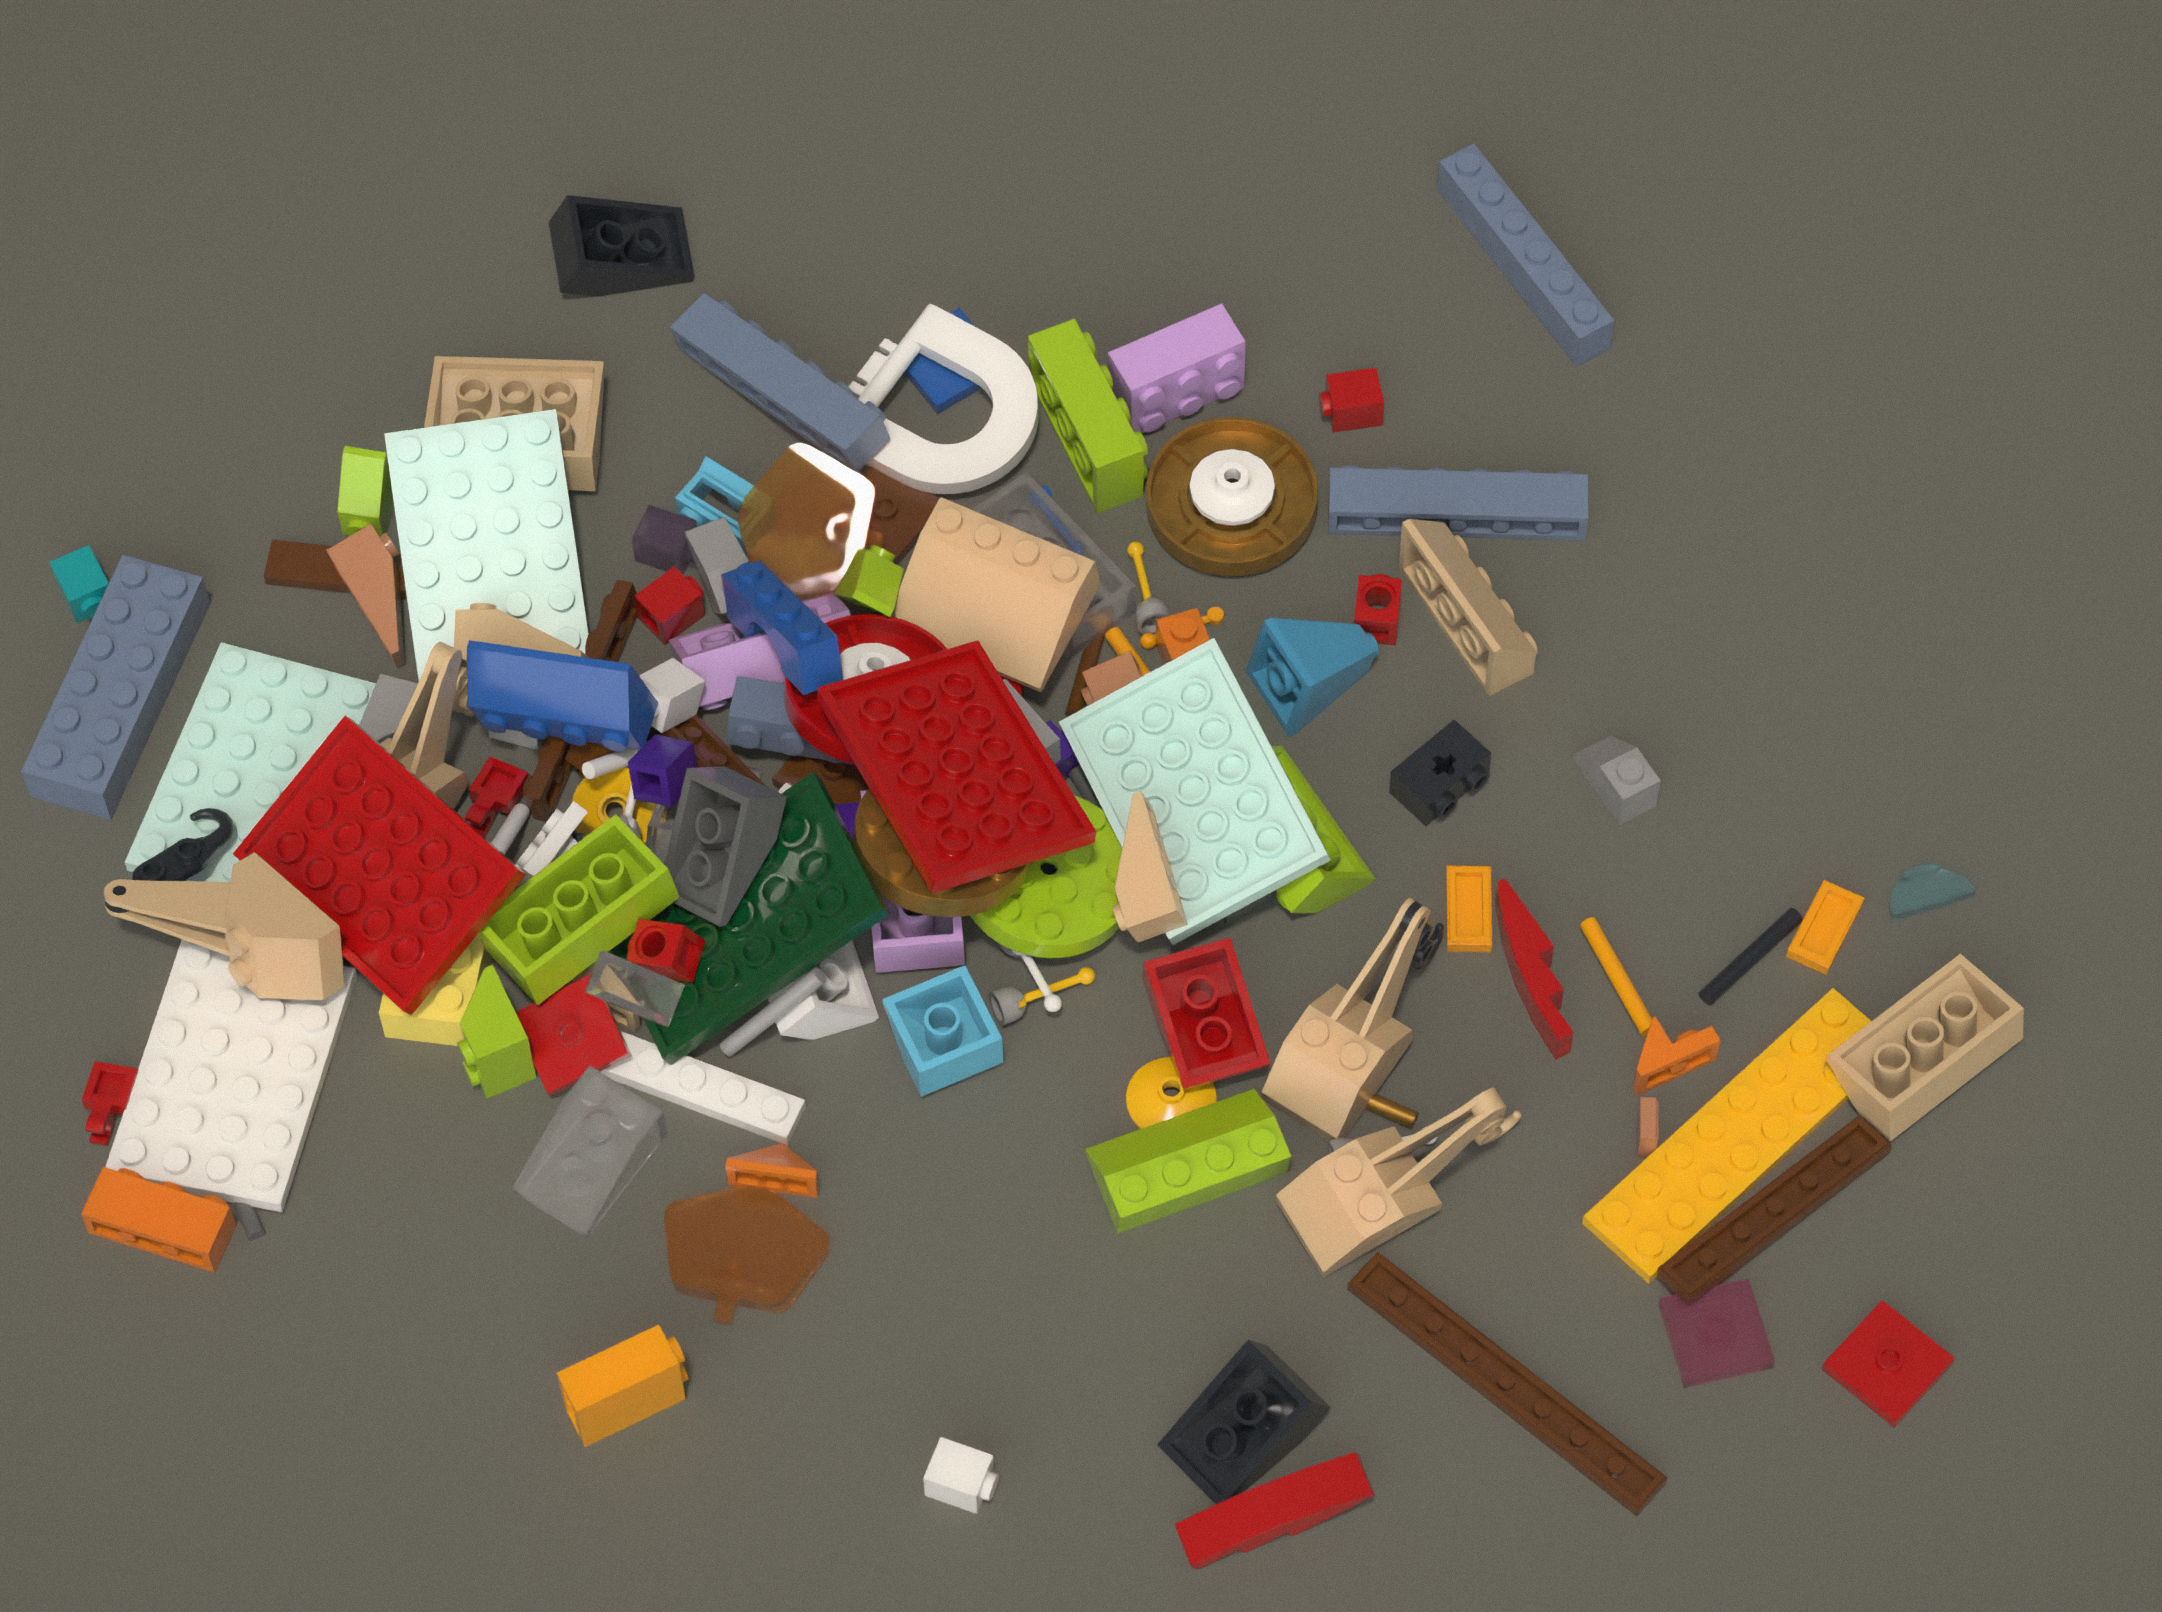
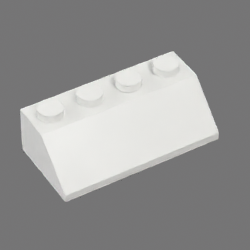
[768,940,879,1040]

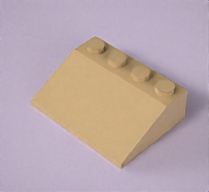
[424,356,605,491]
[890,497,1101,692]

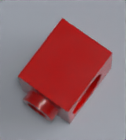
[1354,574,1402,645]
[626,919,705,983]

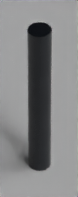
[1698,908,1803,1005]

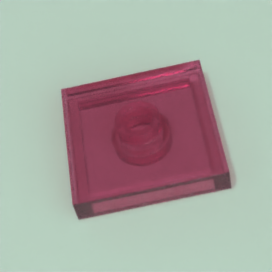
[1658,1279,1775,1388]

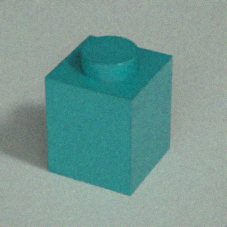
[49,545,109,624]

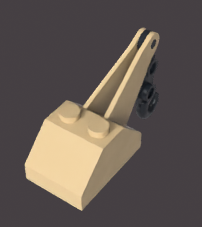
[104,808,345,1001]
[1261,897,1444,1141]

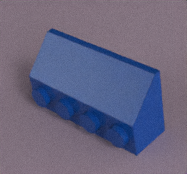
[467,640,658,752]

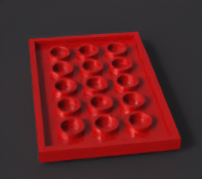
[817,640,1097,893]
[233,715,526,1015]

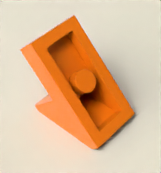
[1633,1016,1721,1096]

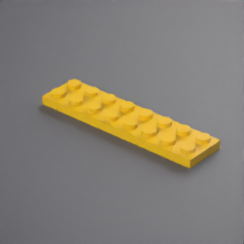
[1582,988,1871,1284]

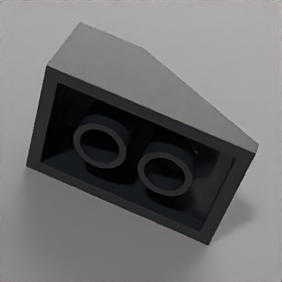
[549,195,694,297]
[1157,1340,1331,1504]

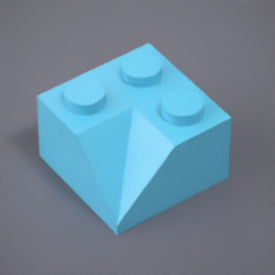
[882,965,1004,1097]

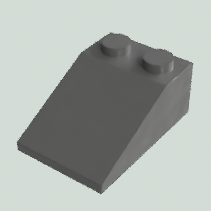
[665,766,787,926]

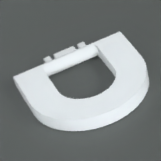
[849,304,1039,494]

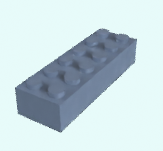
[21,555,210,820]

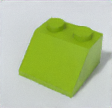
[457,965,536,1099]

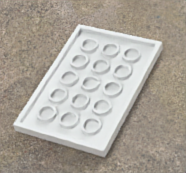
[105,939,357,1213]

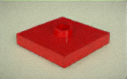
[516,973,632,1096]
[1822,1300,1955,1428]

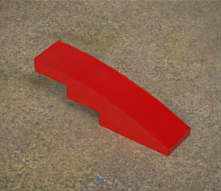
[1495,878,1574,1060]
[1175,1452,1375,1570]

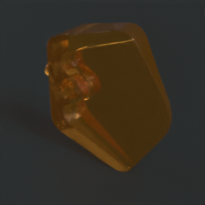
[738,443,884,597]
[664,1185,830,1325]

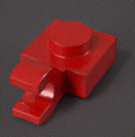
[465,756,529,837]
[82,1061,139,1146]

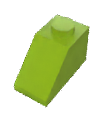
[337,446,394,536]
[834,544,904,617]

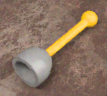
[1127,541,1170,634]
[989,967,1095,1026]

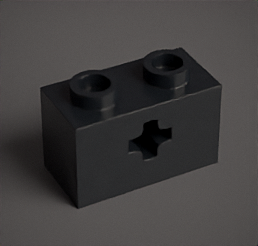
[1389,719,1491,826]

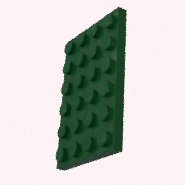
[611,772,890,1065]

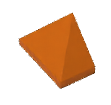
[725,1143,819,1198]

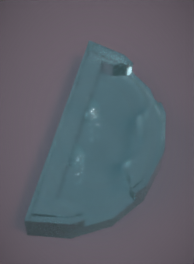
[1888,863,1976,922]

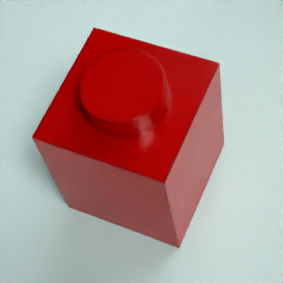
[1319,367,1384,433]
[634,566,705,646]

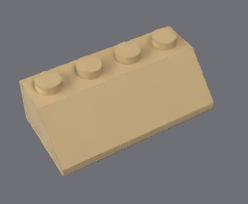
[1399,519,1538,696]
[1827,954,2024,1142]

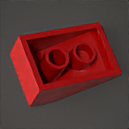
[1142,938,1271,1091]

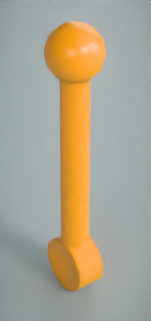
[1140,606,1224,649]

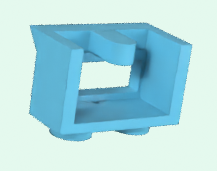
[675,456,777,557]

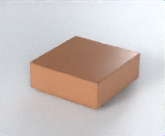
[1637,1097,1659,1158]

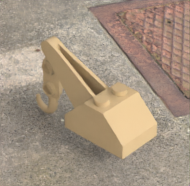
[380,642,475,809]
[1276,1087,1521,1278]

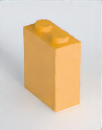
[557,1325,689,1447]

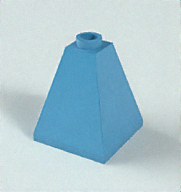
[1245,618,1379,737]

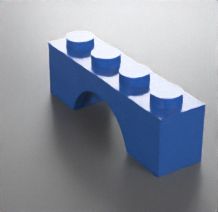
[721,560,843,695]

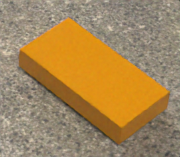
[1446,865,1492,952]
[1786,880,1865,975]

